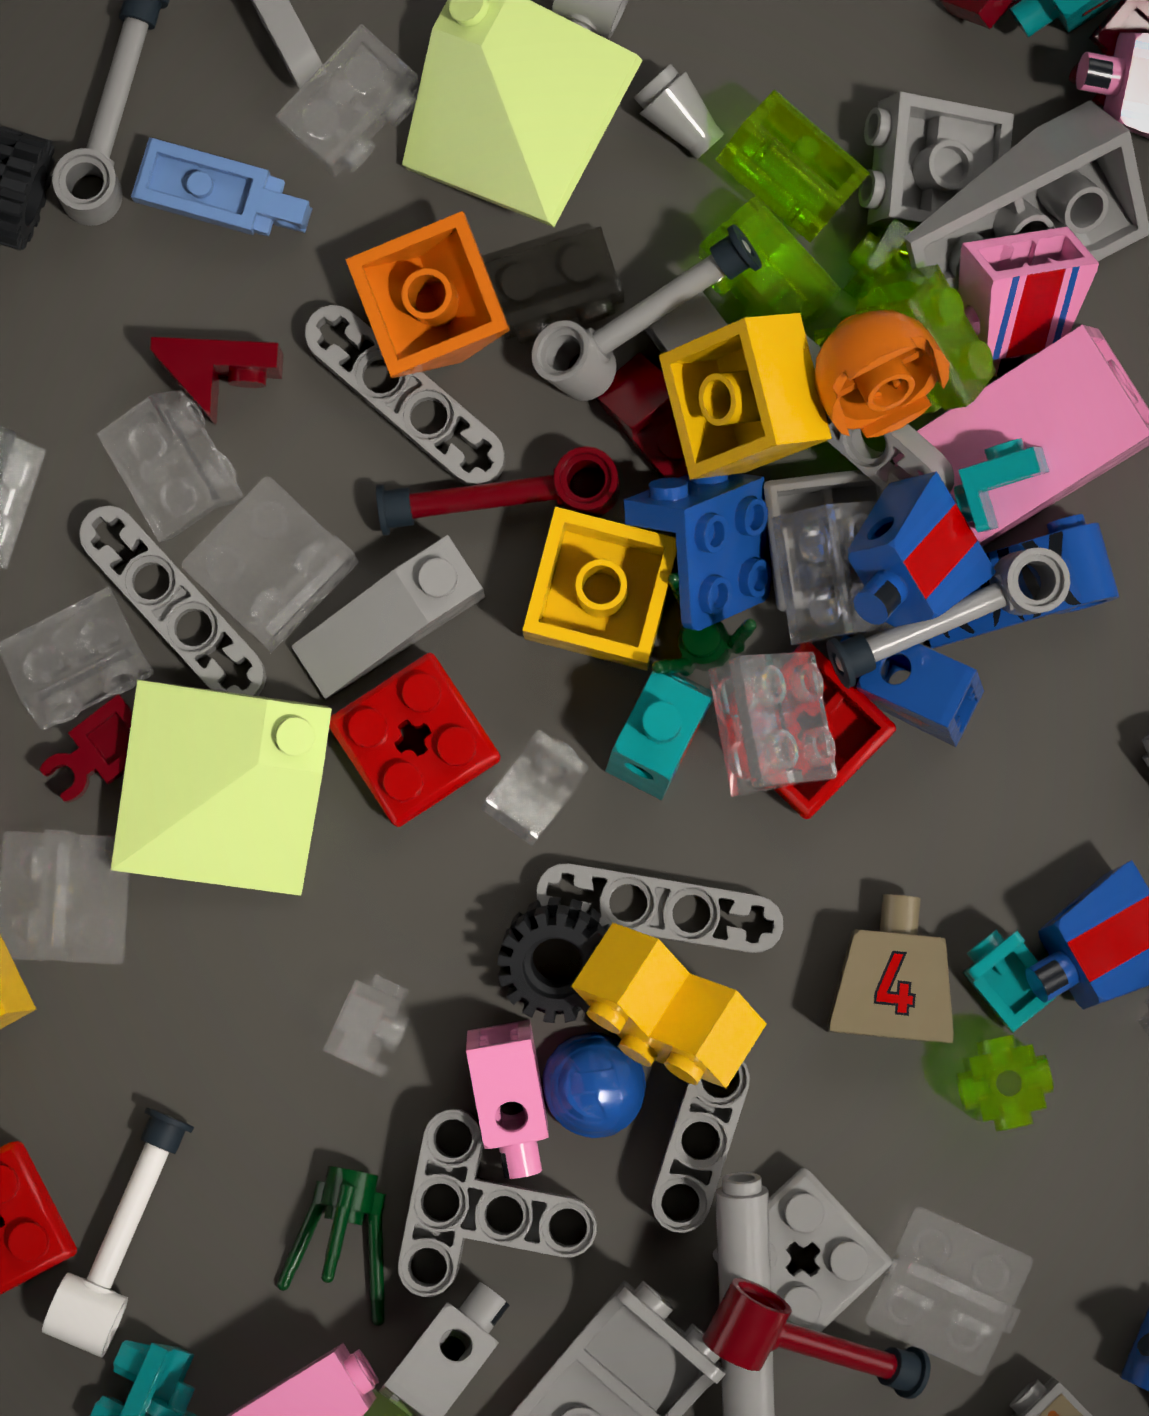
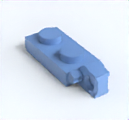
[131,138,312,236]

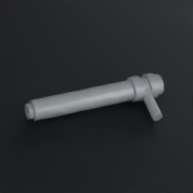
[716,1172,775,1416]

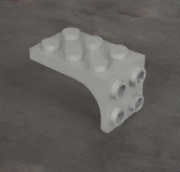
[510,1280,726,1416]

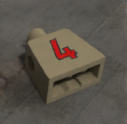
[826,894,954,1044]

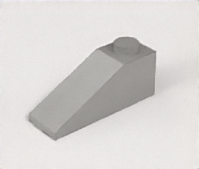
[291,535,485,700]

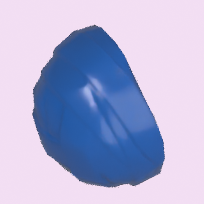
[542,1032,646,1138]

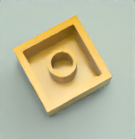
[659,313,832,480]
[522,507,677,671]

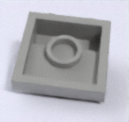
[858,91,1014,233]

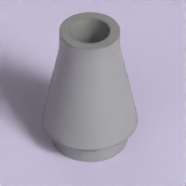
[634,64,724,159]

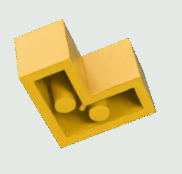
[571,923,767,1088]

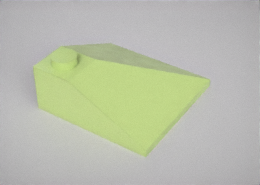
[402,0,643,227]
[111,679,332,896]

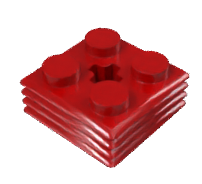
[718,641,896,819]
[329,653,501,827]
[0,1141,77,1295]

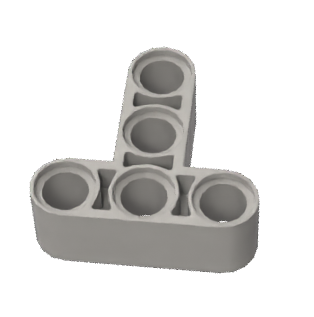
[398,1109,597,1297]

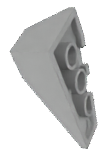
[904,100,1149,295]

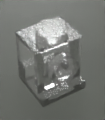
[323,974,410,1078]

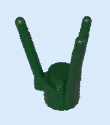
[652,573,757,677]
[277,1166,386,1326]

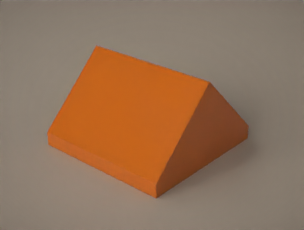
[345,211,510,378]

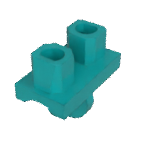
[90,1340,197,1416]

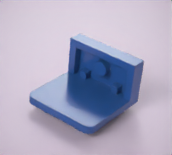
[624,473,772,631]

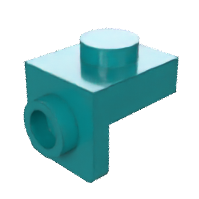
[954,438,1049,533]
[962,929,1059,1033]

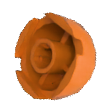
[815,309,950,438]

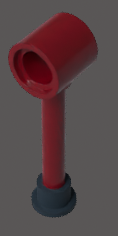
[376,446,620,535]
[702,1278,931,1399]

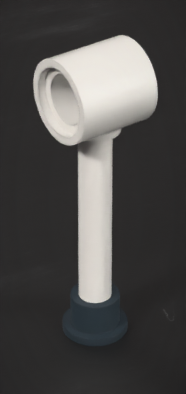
[42,1107,194,1358]

